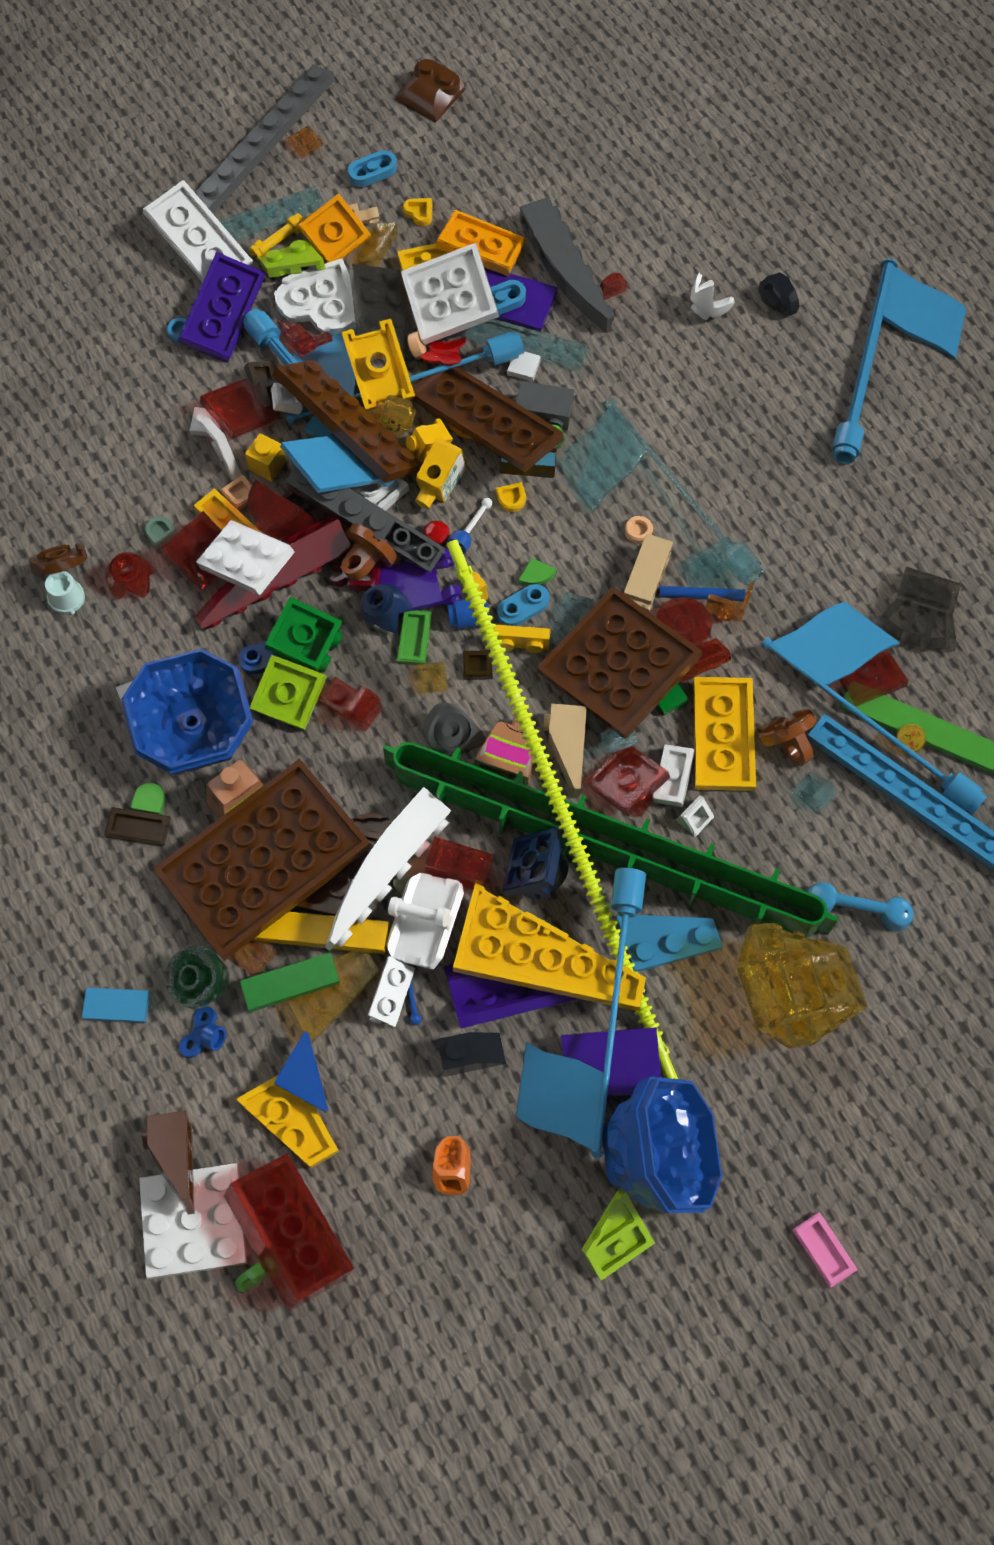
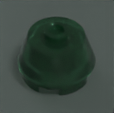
[166,946,229,1009]

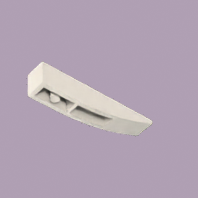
[325,787,451,951]

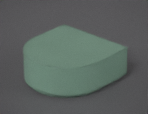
[145,516,179,549]

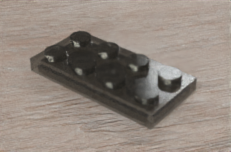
[349,264,414,363]

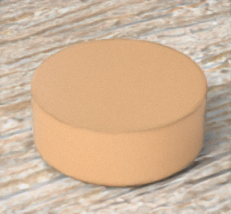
[408,331,427,360]
[625,516,653,544]

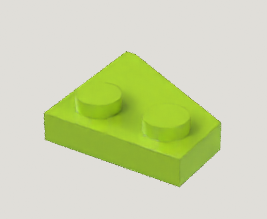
[259,239,326,278]
[581,1188,655,1281]

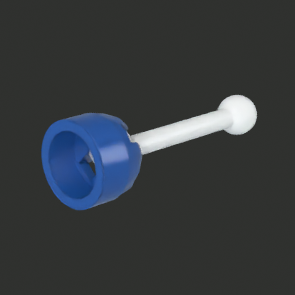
[446,498,492,555]

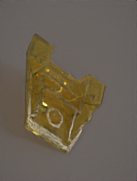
[737,923,868,1049]

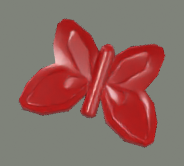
[421,337,467,366]

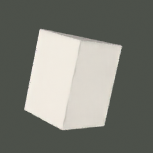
[675,796,714,837]

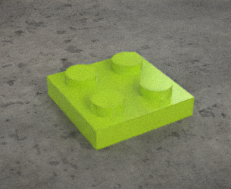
[250,655,327,731]

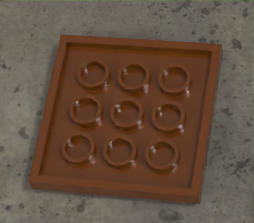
[536,586,702,739]

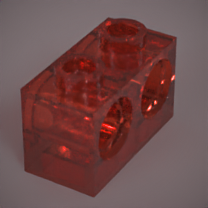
[425,836,493,889]

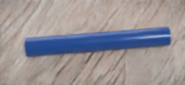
[659,586,745,601]

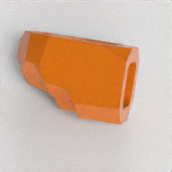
[432,1136,471,1195]

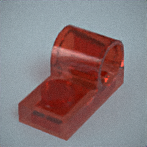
[318,677,383,731]

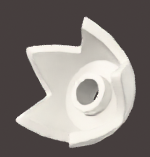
[690,273,735,321]

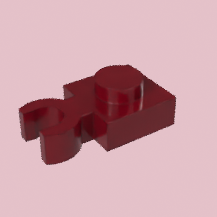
[329,562,382,591]

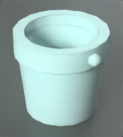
[45,571,85,615]

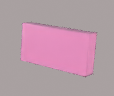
[792,1212,858,1288]

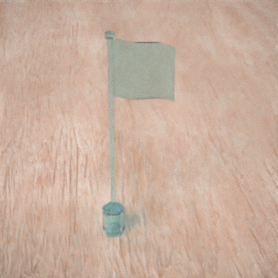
[557,398,763,585]

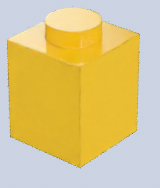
[245,433,287,482]

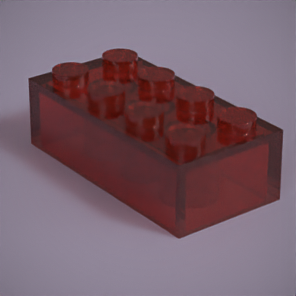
[224,1153,354,1312]

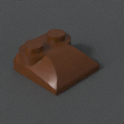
[395,59,465,123]

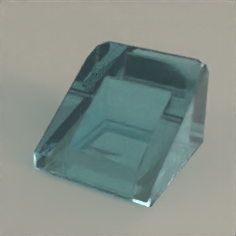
[792,772,837,815]

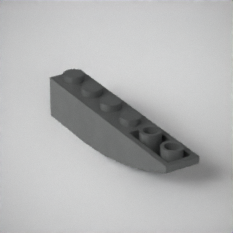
[520,197,614,333]
[286,466,446,573]

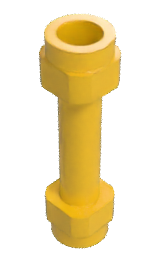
[249,213,304,261]

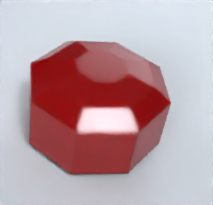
[423,521,450,547]

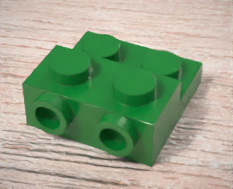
[264,597,344,673]

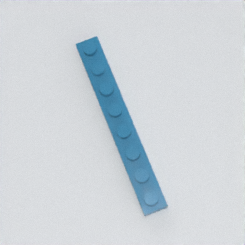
[807,714,994,870]

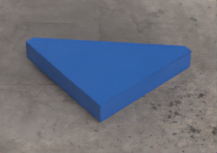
[274,1031,328,1113]

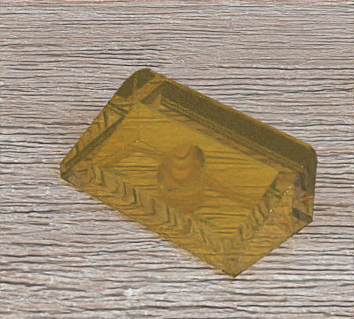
[351,222,398,272]

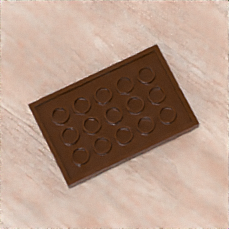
[153,758,372,961]

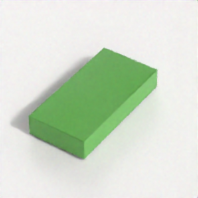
[396,610,432,666]

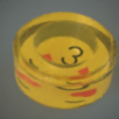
[896,724,926,755]

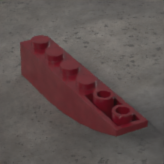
[194,514,352,629]

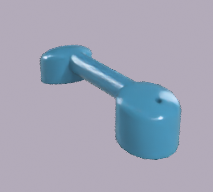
[807,882,914,932]

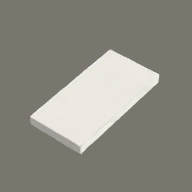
[143,180,253,283]

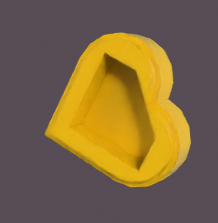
[402,198,432,227]

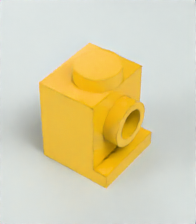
[406,418,453,462]

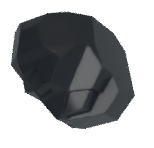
[758,272,800,316]

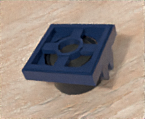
[502,827,569,900]

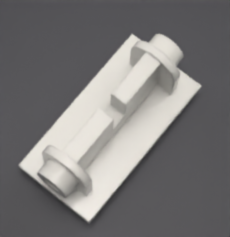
[368,956,415,1027]

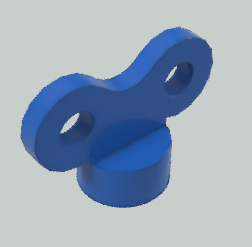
[179,1005,226,1058]

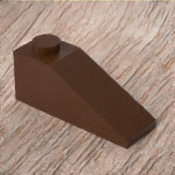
[142,1110,195,1215]

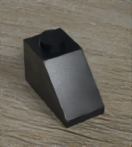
[437,1032,506,1077]

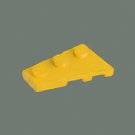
[236,1075,339,1168]

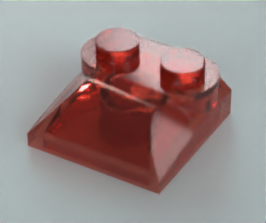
[160,511,222,591]

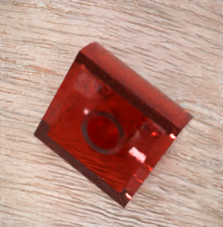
[248,480,316,540]

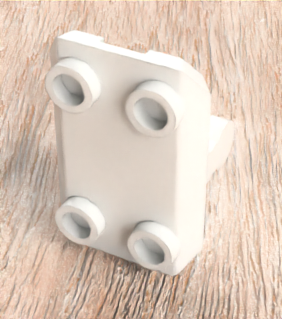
[386,873,464,969]

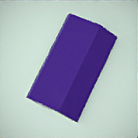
[444,963,578,1029]

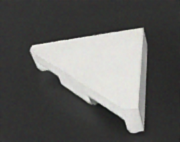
[199,416,242,480]

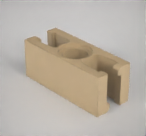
[624,533,673,612]

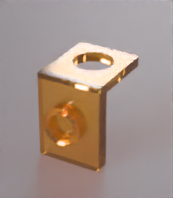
[705,581,755,622]

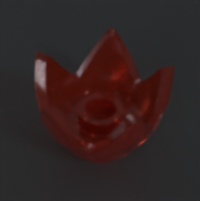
[105,552,156,599]

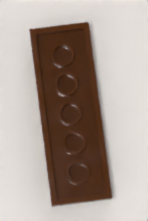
[272,360,423,483]
[412,364,564,472]

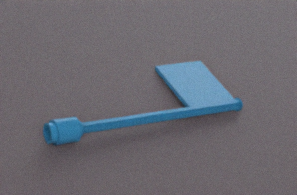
[243,309,394,493]

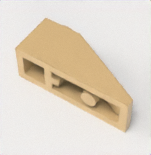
[543,703,587,798]

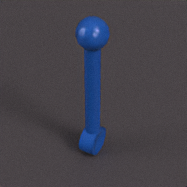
[405,963,422,1025]

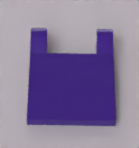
[380,548,463,614]

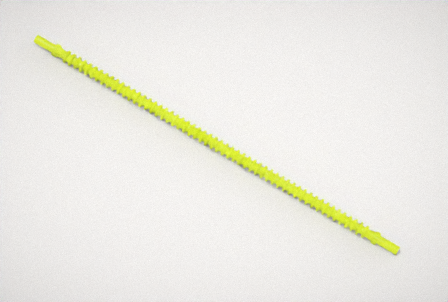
[446,540,678,1079]

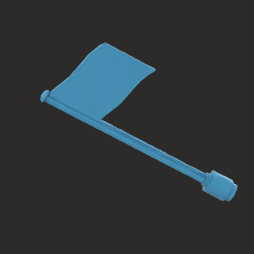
[832,259,966,464]

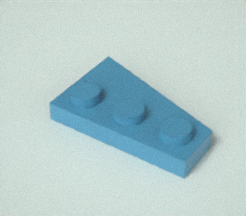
[616,914,723,972]

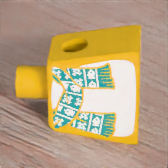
[415,437,466,509]

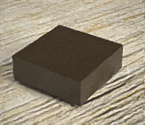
[463,650,493,680]

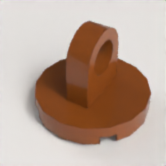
[341,523,397,580]
[759,709,817,766]

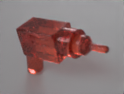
[277,319,333,357]

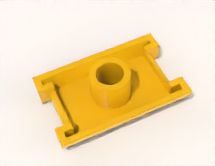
[341,318,415,411]

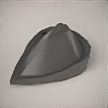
[423,702,486,752]

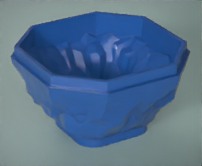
[121,649,253,775]
[602,1076,723,1213]

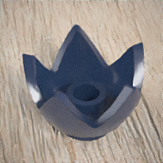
[361,584,413,633]

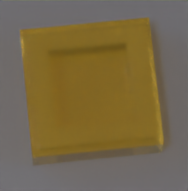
[416,662,448,694]

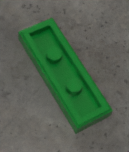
[240,952,340,1013]

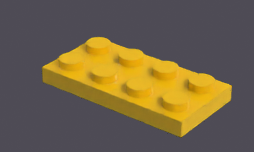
[693,677,756,791]

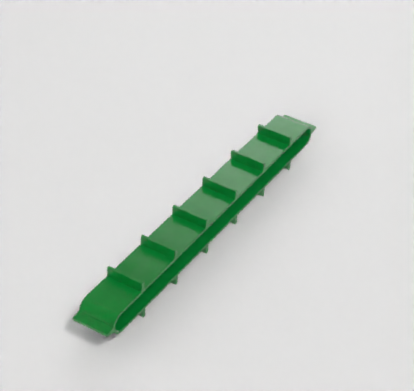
[383,742,838,938]

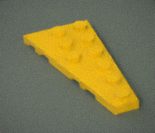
[453,882,646,1012]

